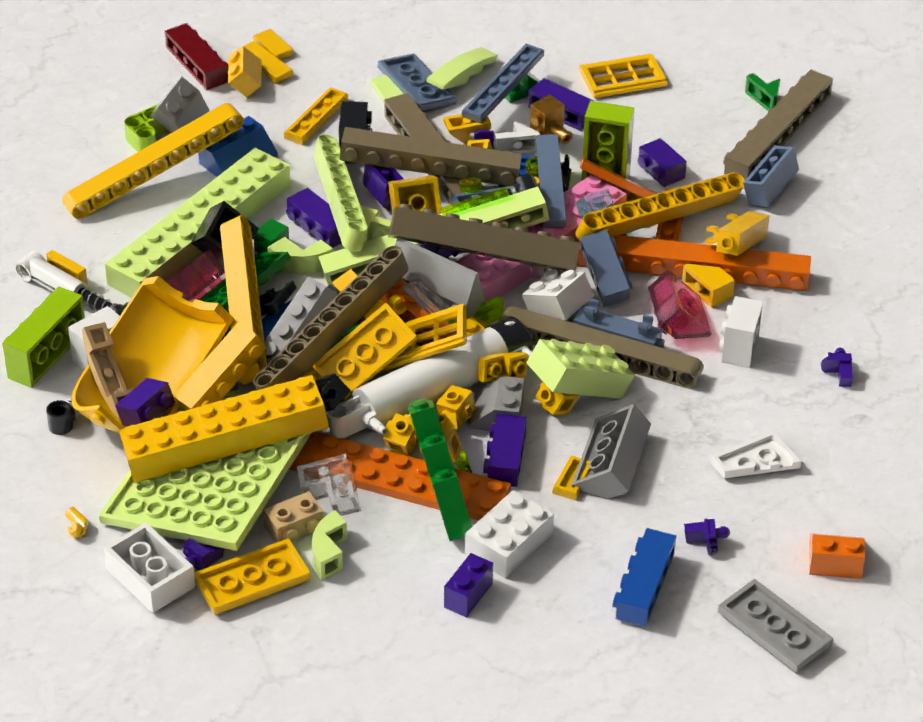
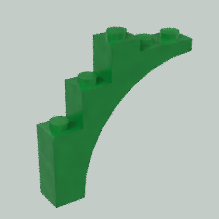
[407,398,472,541]

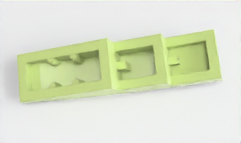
[426,47,498,90]

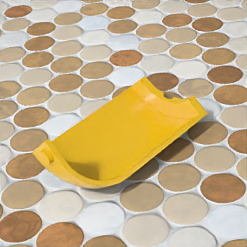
[72,276,234,433]

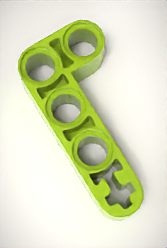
[124,104,169,152]

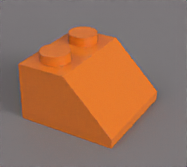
[809,533,865,579]

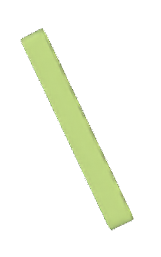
[314,134,368,251]

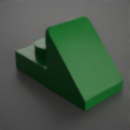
[505,72,540,103]
[745,73,780,111]

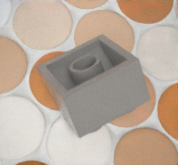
[150,77,210,133]
[469,376,524,431]

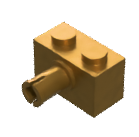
[530,94,573,145]

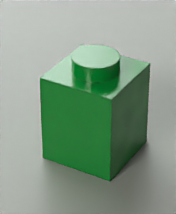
[254,218,289,252]

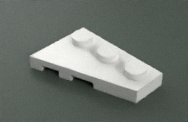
[710,430,802,478]

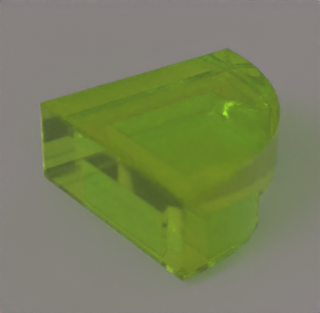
[454,449,472,473]

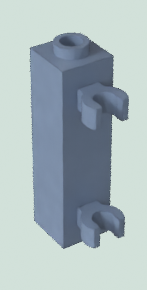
[574,298,665,348]

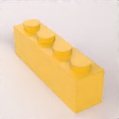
[173,323,267,410]

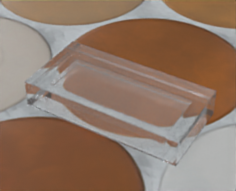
[403,279,450,314]

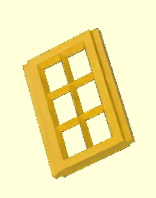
[579,54,668,98]
[384,303,467,371]

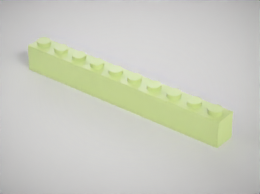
[319,187,549,288]

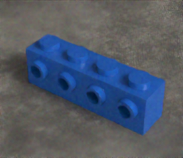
[613,528,677,627]

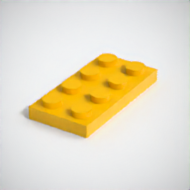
[312,303,418,402]
[194,538,311,615]

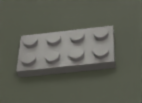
[718,579,833,673]

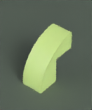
[267,237,333,274]
[312,510,347,581]

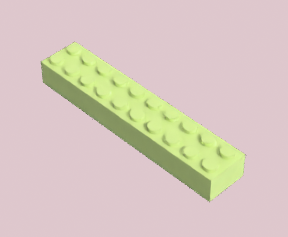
[105,148,291,298]

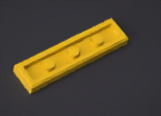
[284,87,348,145]

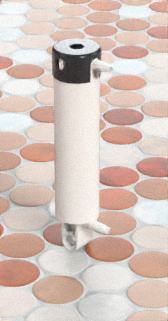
[327,316,533,439]

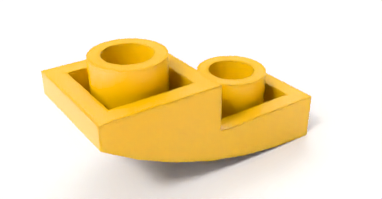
[477,352,528,383]

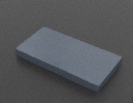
[377,53,456,111]

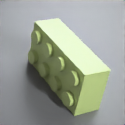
[526,339,635,399]

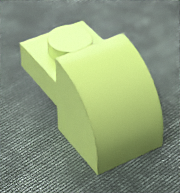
[360,205,391,242]

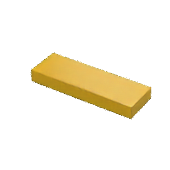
[237,41,293,84]

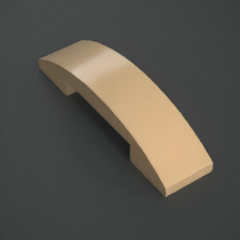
[82,322,132,418]

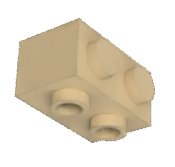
[263,491,324,543]

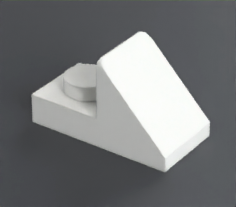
[495,122,540,154]

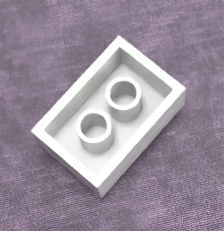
[465,490,554,579]
[103,523,195,613]

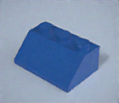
[198,116,278,177]

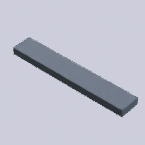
[462,43,544,123]
[536,134,566,227]

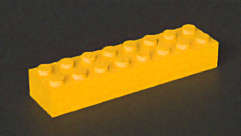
[119,375,329,483]

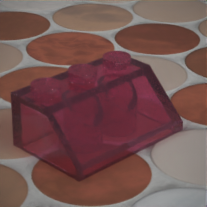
[167,249,225,301]
[648,270,712,339]

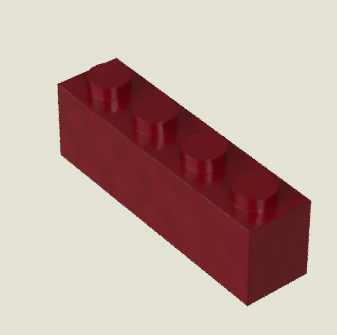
[165,23,228,90]

